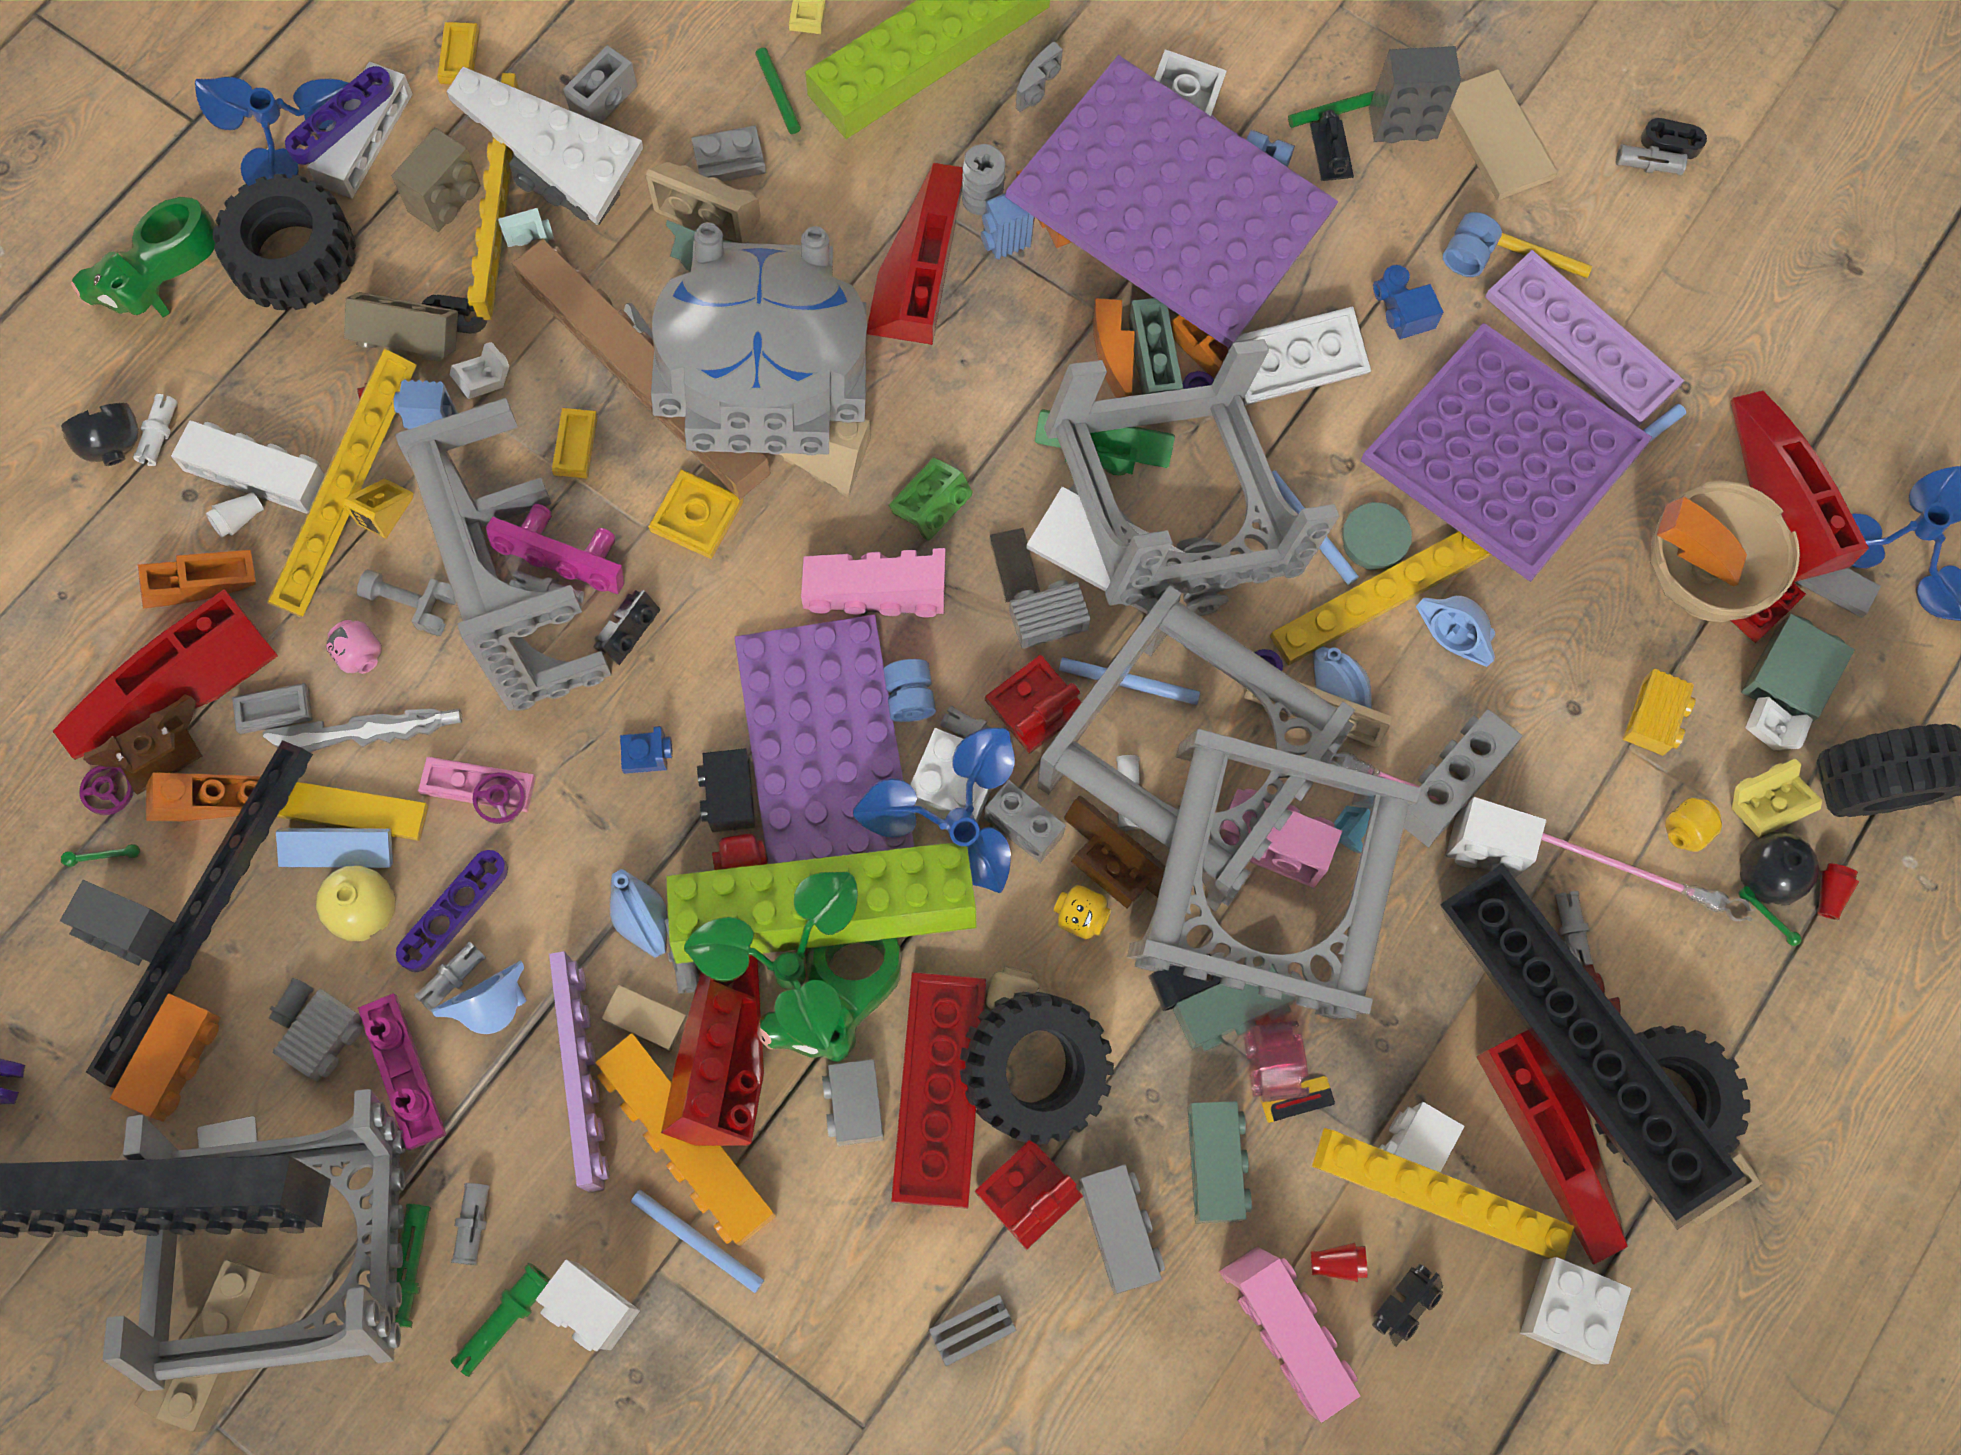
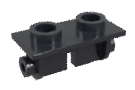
[1310,110,1354,181]
[593,590,661,665]
[1372,1264,1443,1347]

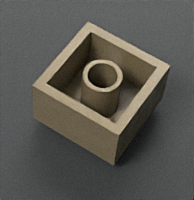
[391,128,481,233]

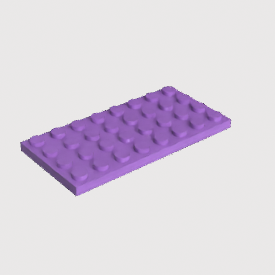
[735,615,914,864]

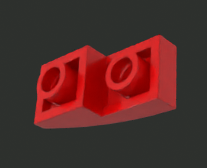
[1730,582,1807,643]

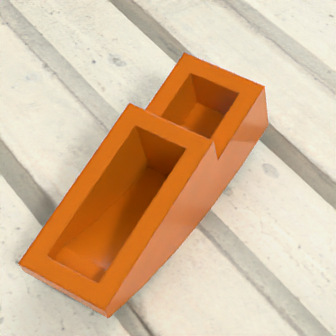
[1093,298,1135,398]
[1170,314,1228,379]
[1657,497,1747,587]
[138,550,256,609]

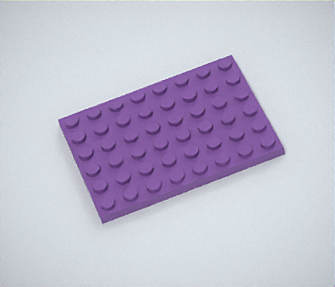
[1005,55,1338,349]

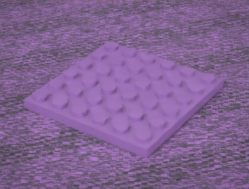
[1361,323,1652,582]

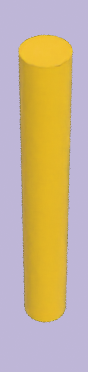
[1497,233,1592,278]

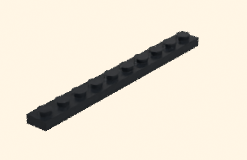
[86,740,313,1089]

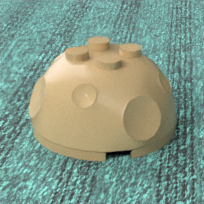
[1649,481,1800,622]

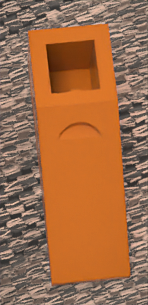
[146,772,261,822]

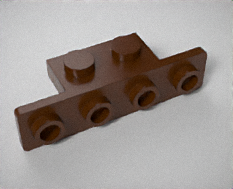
[1064,796,1166,909]

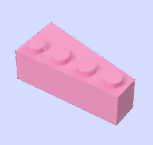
[1219,1247,1360,1423]

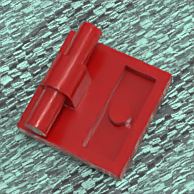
[985,654,1082,754]
[974,1140,1083,1250]

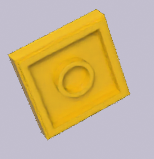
[648,469,744,559]

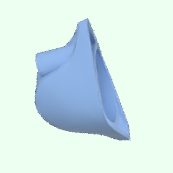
[1416,596,1495,667]
[1313,646,1372,709]
[610,869,667,958]
[431,960,527,1034]

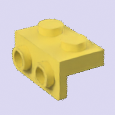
[1732,759,1822,838]

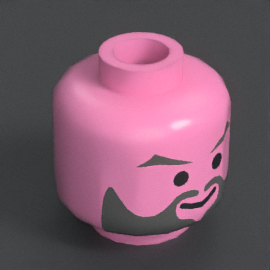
[326,620,382,674]

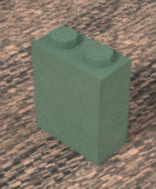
[1741,614,1855,723]

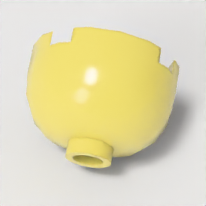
[316,866,395,941]

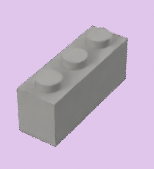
[1079,1165,1165,1295]

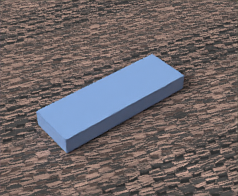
[276,828,393,868]

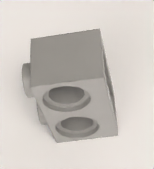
[984,780,1066,864]

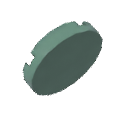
[1341,502,1412,570]

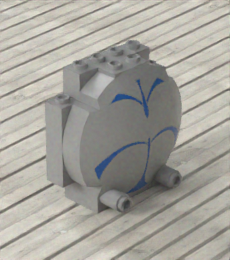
[651,223,867,455]

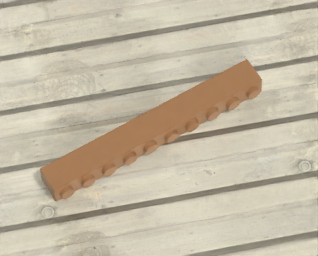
[512,239,771,500]

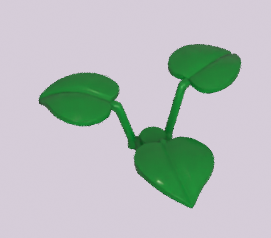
[684,872,858,1051]

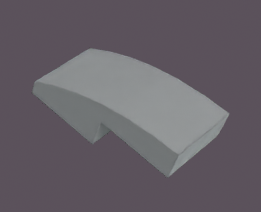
[1016,41,1063,112]

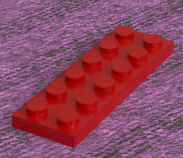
[891,972,986,1209]

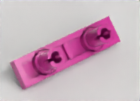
[486,504,624,594]
[358,993,446,1150]

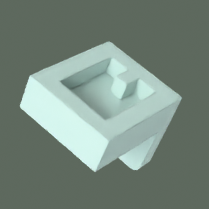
[498,208,554,247]

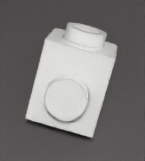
[449,342,509,399]
[1745,697,1813,751]

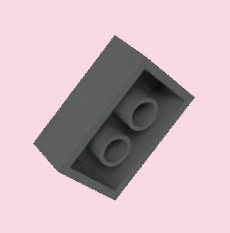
[1369,46,1461,143]

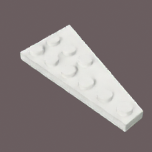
[447,67,643,225]

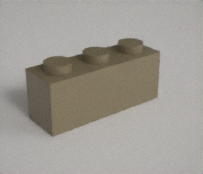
[344,292,458,361]

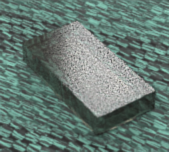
[989,528,1040,603]

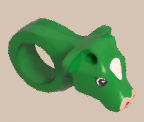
[71,197,217,318]
[757,938,902,1062]

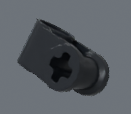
[1148,954,1222,1011]

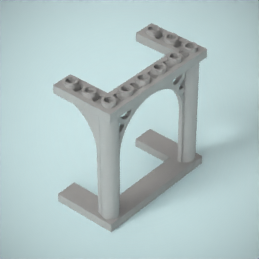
[1044,339,1339,606]
[395,398,611,711]
[1037,585,1355,911]
[1127,729,1421,1020]
[103,1089,406,1391]

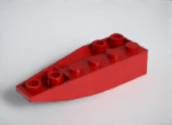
[867,163,963,345]
[1731,390,1869,583]
[53,589,278,760]
[661,955,764,1146]
[1476,1030,1628,1265]

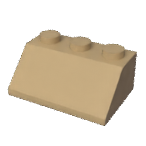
[646,162,761,243]

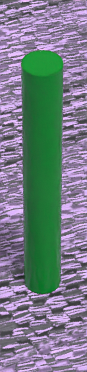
[755,48,801,134]
[1288,90,1375,128]

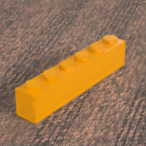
[595,1033,776,1246]

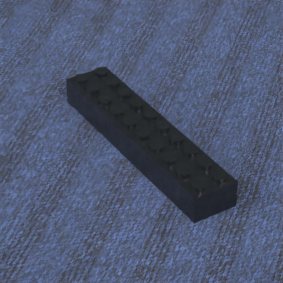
[1440,863,1745,1230]
[0,1156,331,1238]

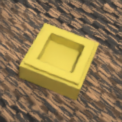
[789,0,826,34]

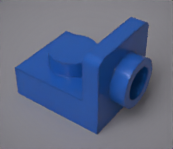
[620,726,673,774]

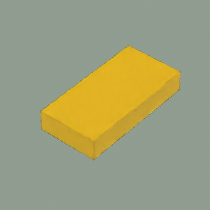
[437,22,479,84]
[552,408,598,478]

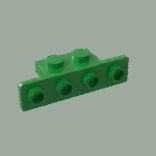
[1035,409,1175,476]

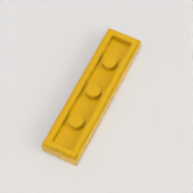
[277,782,429,841]

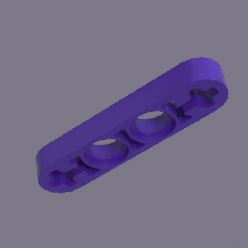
[285,66,394,165]
[396,850,508,972]

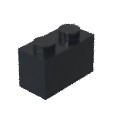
[697,748,756,833]

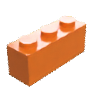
[109,993,221,1122]

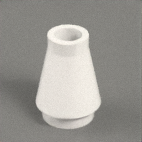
[206,492,264,537]

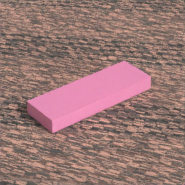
[418,757,536,812]

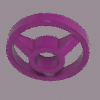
[79,766,134,815]
[472,772,525,824]

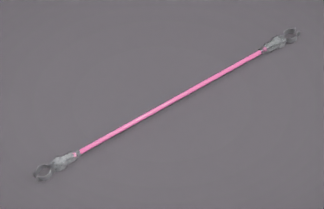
[1329,752,1756,921]

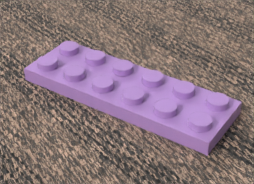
[1485,250,1685,427]
[549,951,609,1193]

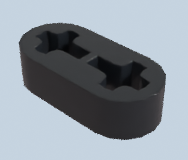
[1641,118,1707,159]
[422,295,487,334]

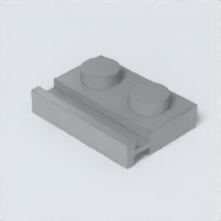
[691,125,766,181]

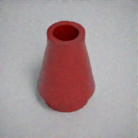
[1817,863,1859,920]
[1311,1242,1368,1282]

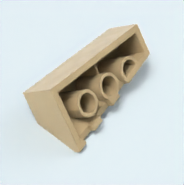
[779,419,871,498]
[134,1260,275,1432]

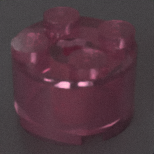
[1243,1020,1309,1103]

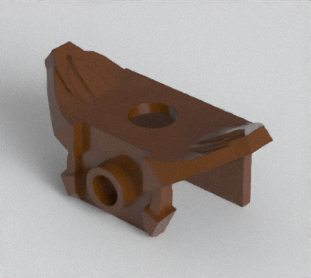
[83,694,203,795]

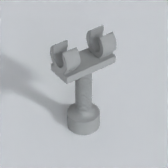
[357,569,456,636]

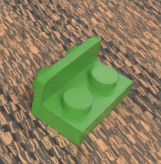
[889,457,973,541]

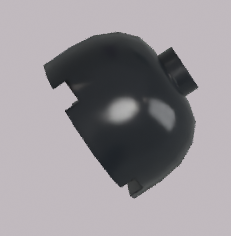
[61,403,139,466]
[1740,831,1819,906]

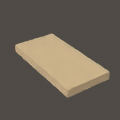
[1448,69,1558,200]

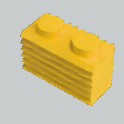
[1623,669,1696,756]

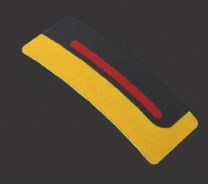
[1259,1076,1335,1123]

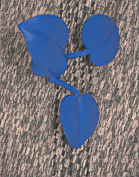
[195,77,349,186]
[1852,466,1961,621]
[853,727,1015,893]

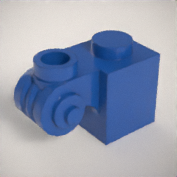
[1373,265,1444,340]

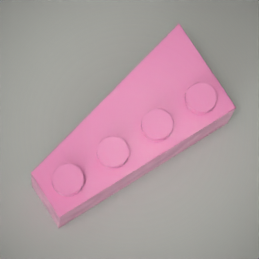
[801,548,945,617]

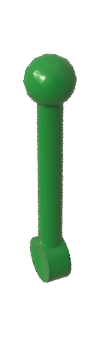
[61,844,140,867]
[1738,886,1802,946]

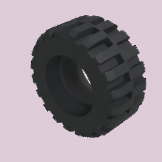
[213,174,356,311]
[1816,723,1961,817]
[960,991,1114,1144]
[1594,1025,1750,1166]

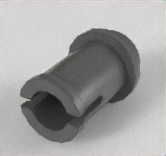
[269,978,314,1029]

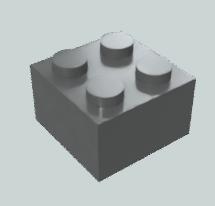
[60,880,174,966]

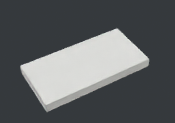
[1227,307,1371,406]
[1027,487,1185,614]

